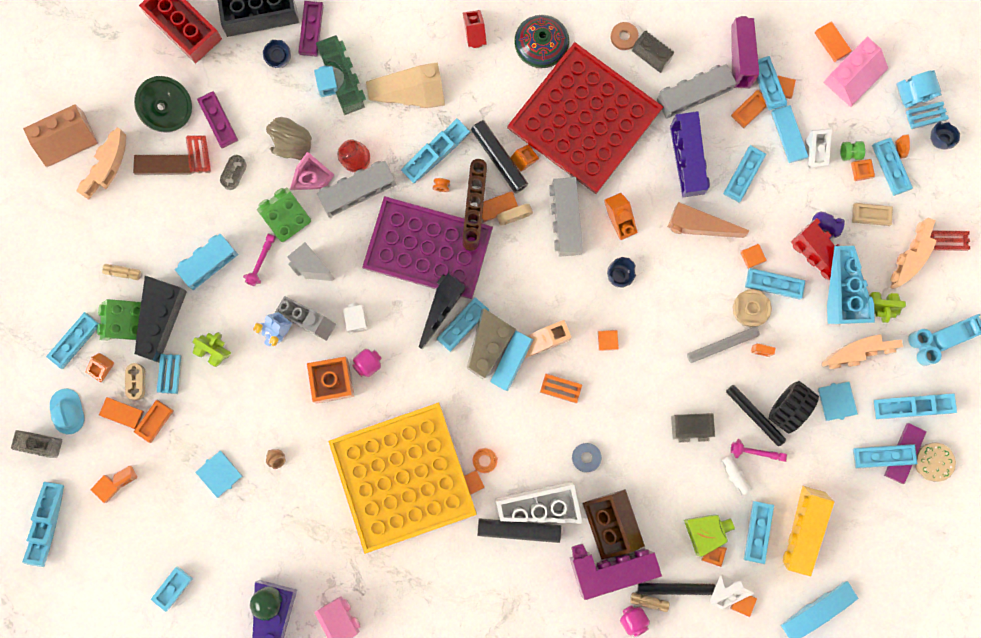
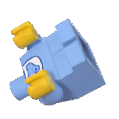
[253,312,292,346]

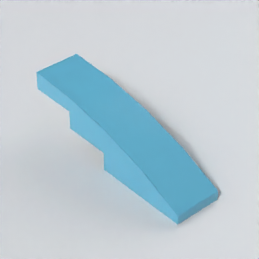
[401,118,471,183]
[874,393,957,419]
[22,482,64,567]
[781,581,859,638]

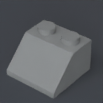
[287,242,335,281]

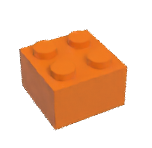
[307,357,354,404]

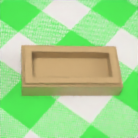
[852,203,893,226]

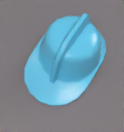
[50,388,84,434]

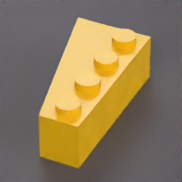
[783,485,835,577]

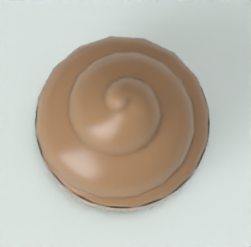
[266,449,286,469]

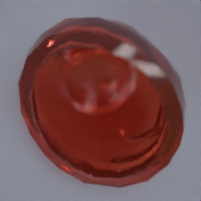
[337,139,370,172]

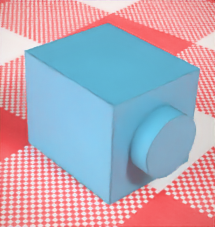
[314,66,339,97]

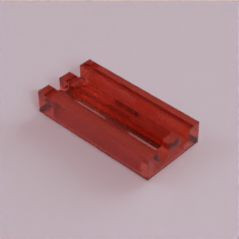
[186,135,211,174]
[930,230,970,251]

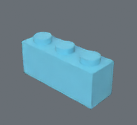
[175,234,238,290]

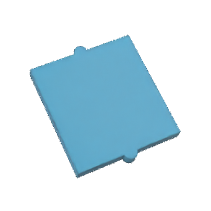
[818,382,858,421]
[195,451,242,498]

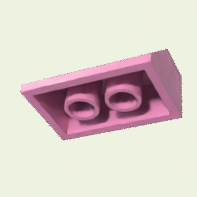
[823,36,888,107]

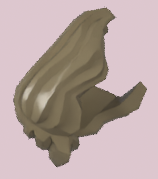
[266,117,312,160]

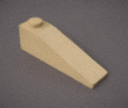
[366,62,445,108]

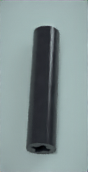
[471,120,528,194]
[477,518,561,543]

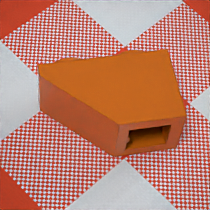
[604,193,638,240]

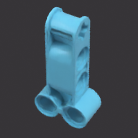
[908,314,981,366]

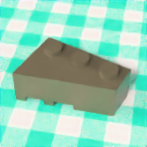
[467,308,516,379]

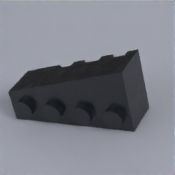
[217,0,299,37]
[134,275,187,363]

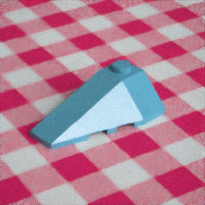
[827,246,875,324]

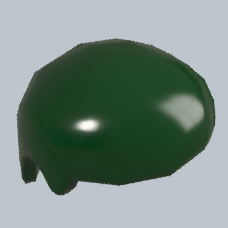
[250,587,283,621]

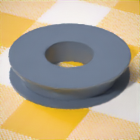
[572,443,602,472]

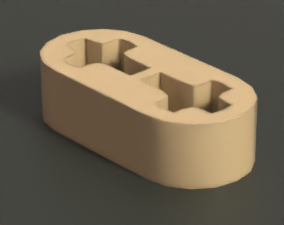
[496,204,533,225]
[125,363,145,400]

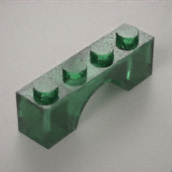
[316,35,366,115]

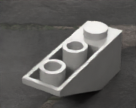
[275,296,336,341]

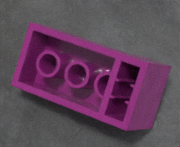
[570,544,662,600]

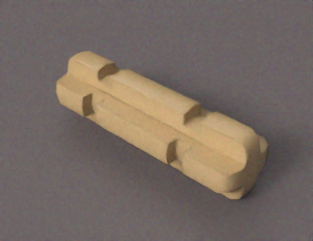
[102,264,141,280]
[630,593,670,612]

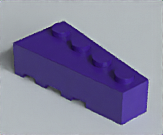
[670,111,710,198]
[252,580,297,638]

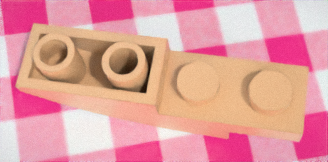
[76,127,126,200]
[890,218,937,289]
[822,334,903,369]

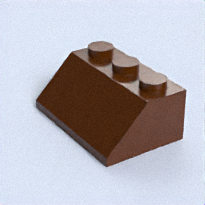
[583,489,645,560]

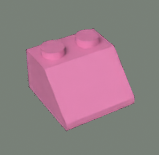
[314,596,360,638]

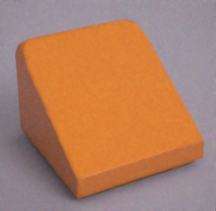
[511,144,539,171]
[85,353,114,382]
[113,466,137,488]

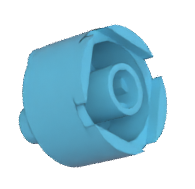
[896,70,942,109]

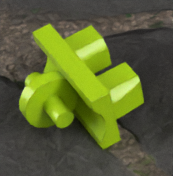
[869,292,906,323]
[192,332,231,367]

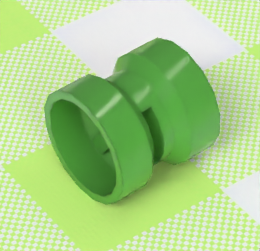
[840,141,865,161]

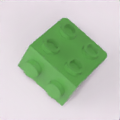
[257,187,311,242]
[97,299,141,341]

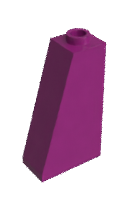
[731,16,759,88]

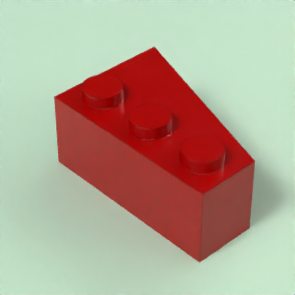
[791,218,840,280]

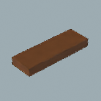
[133,155,192,175]

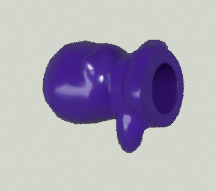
[812,211,845,239]

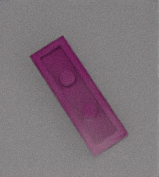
[298,1,324,57]
[197,91,239,148]
[884,423,927,484]

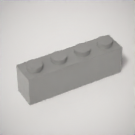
[657,64,736,119]
[317,161,396,217]
[549,177,583,257]

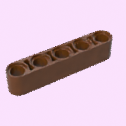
[462,159,487,251]

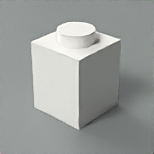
[343,303,368,334]

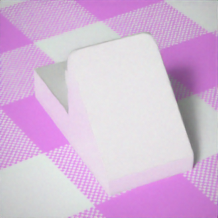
[805,128,832,167]
[710,575,755,609]

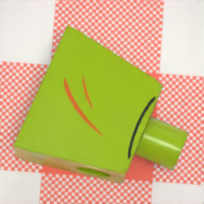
[684,515,735,557]

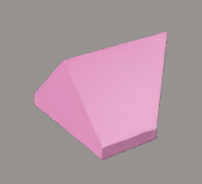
[290,152,334,190]

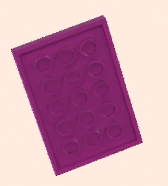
[362,196,493,300]

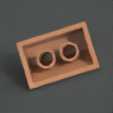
[23,104,98,167]

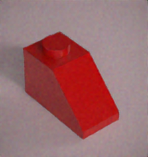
[462,10,487,48]

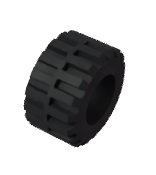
[769,381,819,434]

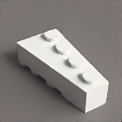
[495,482,582,524]

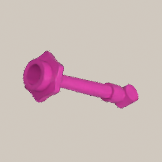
[243,233,276,286]
[731,439,787,462]

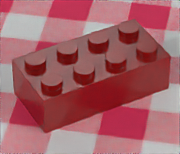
[139,0,222,64]

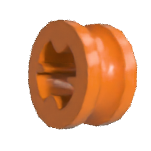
[433,178,450,192]

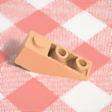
[524,320,572,359]

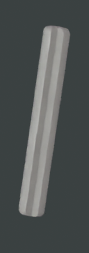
[687,327,760,363]

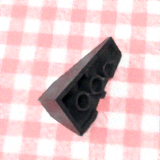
[419,273,468,349]

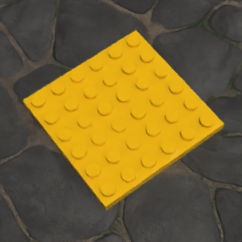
[328,402,477,554]

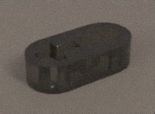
[220,155,247,190]

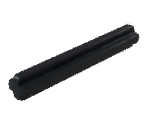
[726,385,786,446]
[637,583,716,595]

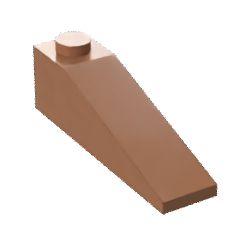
[667,202,749,238]

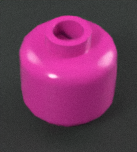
[352,349,382,377]
[620,605,650,637]

